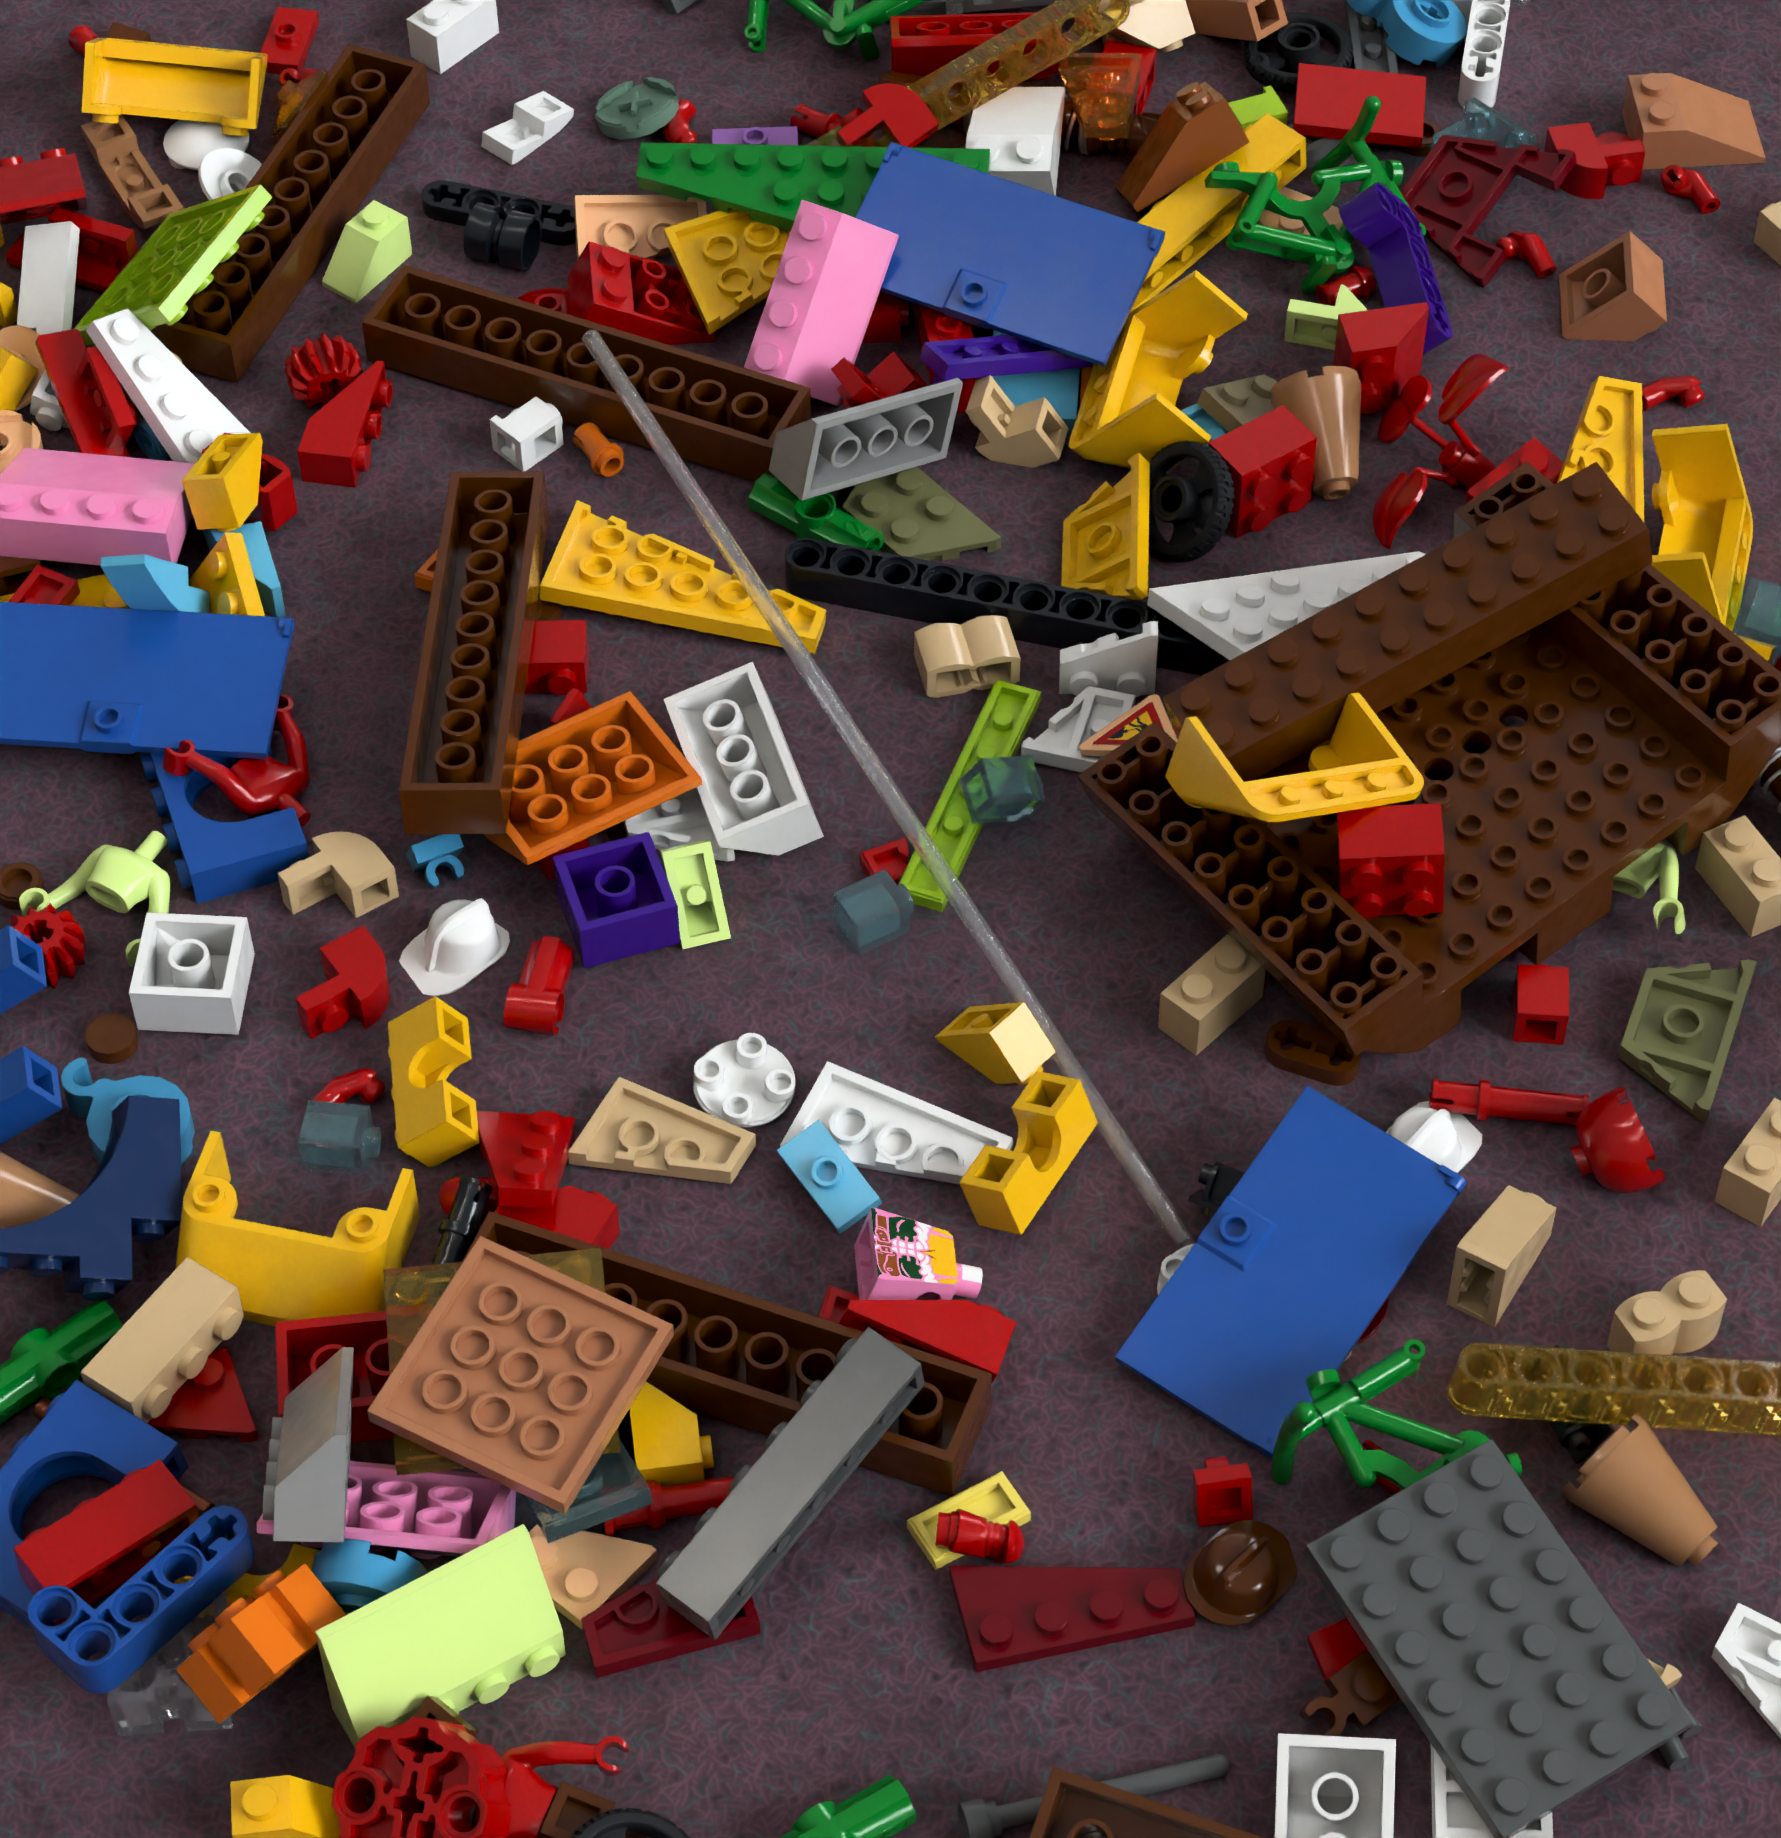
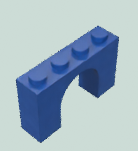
[139,744,309,904]
[0,925,62,1145]
[0,1379,189,1629]

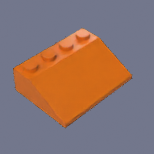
[484,691,702,866]

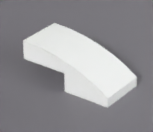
[481,91,574,165]

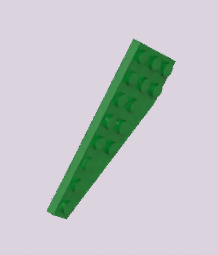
[636,142,991,231]

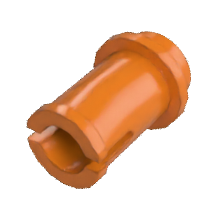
[572,422,624,477]

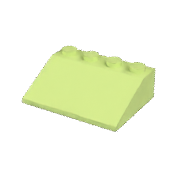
[315,1524,566,1749]

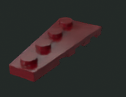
[949,1566,1195,1672]

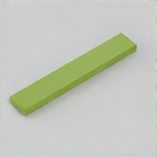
[896,679,1041,912]

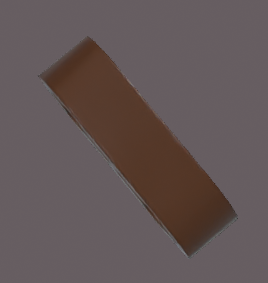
[1265,1020,1361,1086]

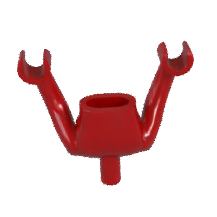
[163,695,311,827]
[471,1736,629,1838]

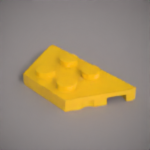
[1061,453,1150,600]

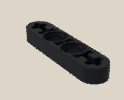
[421,180,576,246]

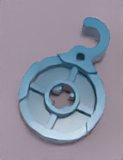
[1346,0,1468,67]
[61,1057,195,1165]
[311,1539,428,1615]

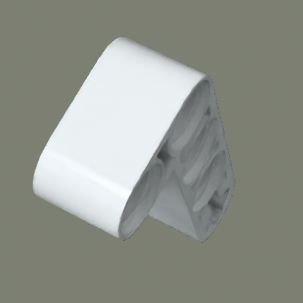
[1451,0,1511,112]

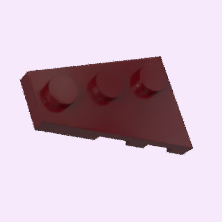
[581,1578,761,1678]

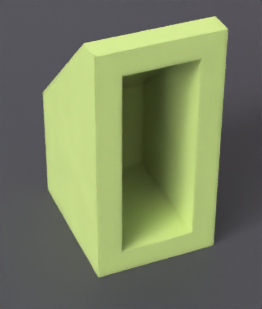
[322,200,412,304]

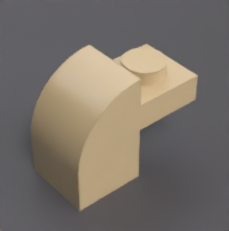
[965,375,1069,468]
[278,832,399,918]

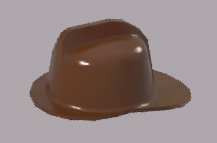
[1183,1520,1298,1627]

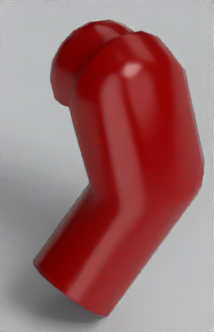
[661,99,697,143]

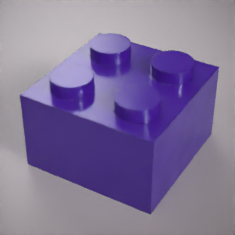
[553,832,680,969]

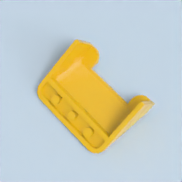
[82,38,268,136]
[1165,692,1424,822]

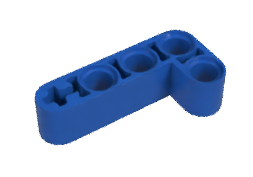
[27,1505,255,1694]

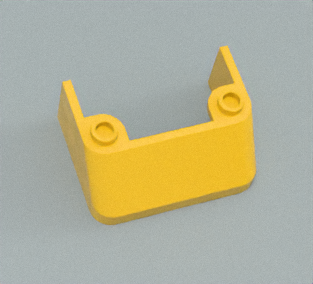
[1069,270,1248,471]
[1651,424,1753,634]
[175,1131,421,1326]

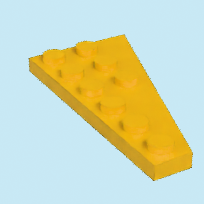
[664,209,791,335]

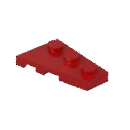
[477,1111,575,1209]

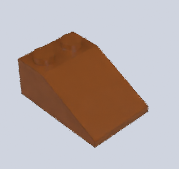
[1115,82,1249,212]

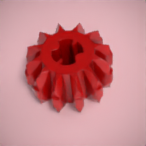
[285,333,363,407]
[10,903,86,988]

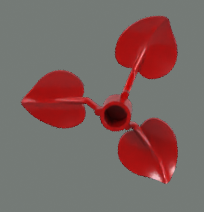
[1373,354,1509,549]

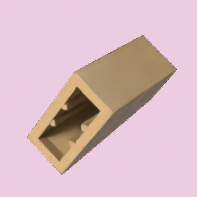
[1447,1185,1557,1327]

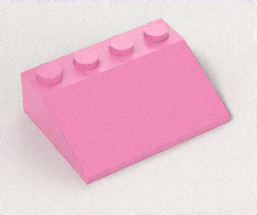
[0,448,195,565]
[257,1461,516,1559]

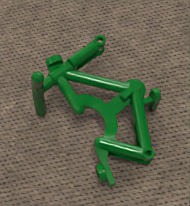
[744,0,932,61]
[1204,96,1426,294]
[1270,1339,1522,1490]

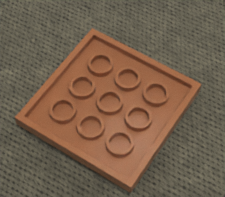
[367,1236,674,1514]

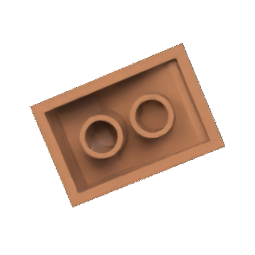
[1622,73,1766,170]

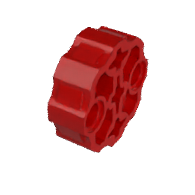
[331,1717,513,1838]

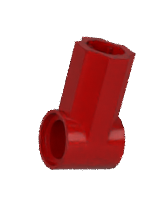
[504,936,575,1035]

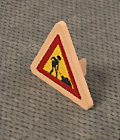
[1079,694,1178,756]

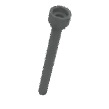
[957,1754,1231,1838]

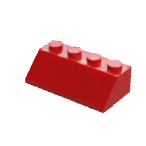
[890,12,1063,81]

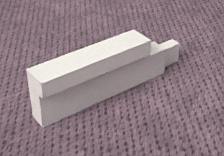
[17,221,80,335]

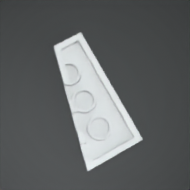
[86,308,250,463]

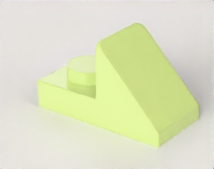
[1284,284,1367,350]
[659,839,731,949]

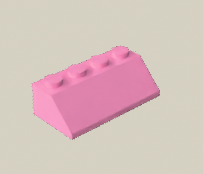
[744,200,899,406]

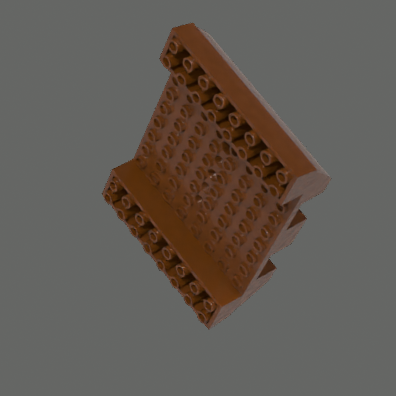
[1077,461,1781,1056]

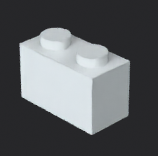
[406,0,499,74]

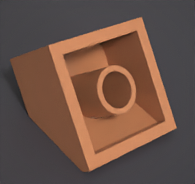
[1559,231,1667,341]

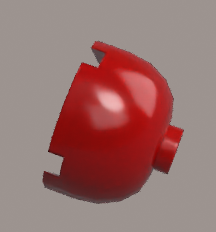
[1570,1086,1666,1193]

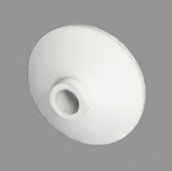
[198,148,262,201]

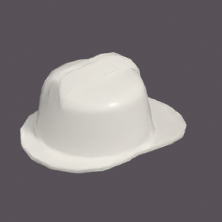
[399,898,510,996]
[1386,1101,1482,1173]

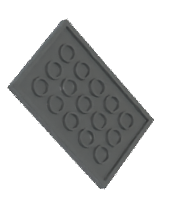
[1303,1439,1692,1838]

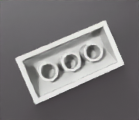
[664,662,824,856]

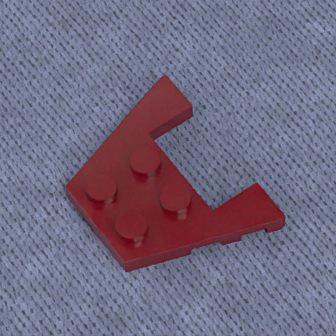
[1400,135,1577,288]

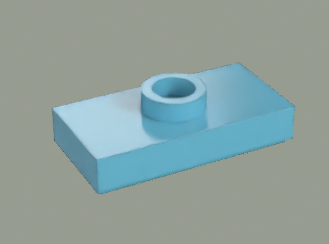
[777,1119,882,1234]

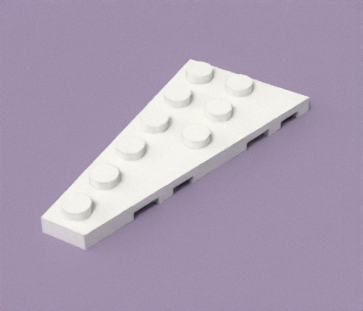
[1147,551,1425,660]

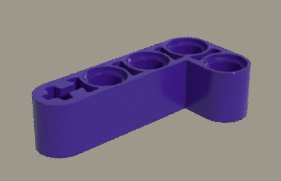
[1339,182,1453,355]

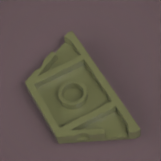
[842,467,1001,561]
[1618,959,1757,1123]

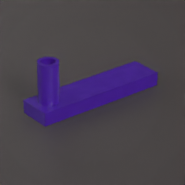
[920,335,1092,385]

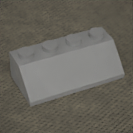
[769,378,963,501]
[263,1347,354,1542]

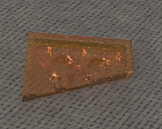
[1057,52,1142,141]

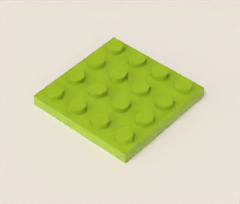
[74,184,272,346]

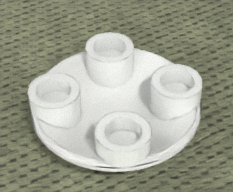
[163,120,249,171]
[693,1033,796,1127]

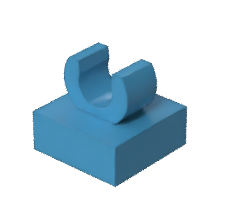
[405,834,464,889]

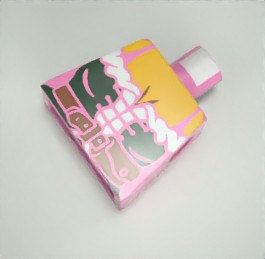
[854,1207,983,1300]

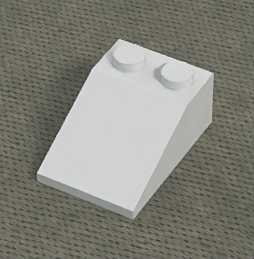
[965,87,1065,196]
[1275,1733,1396,1838]

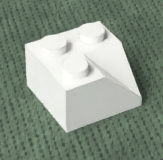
[129,912,255,1035]

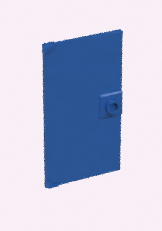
[855,142,1165,367]
[0,602,295,759]
[1115,1085,1467,1460]

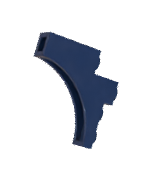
[0,1096,182,1301]

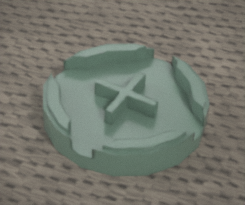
[595,77,679,140]

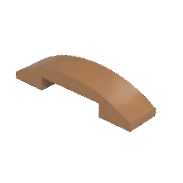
[81,114,184,229]

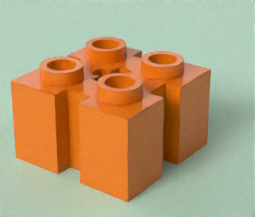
[176,1563,347,1724]

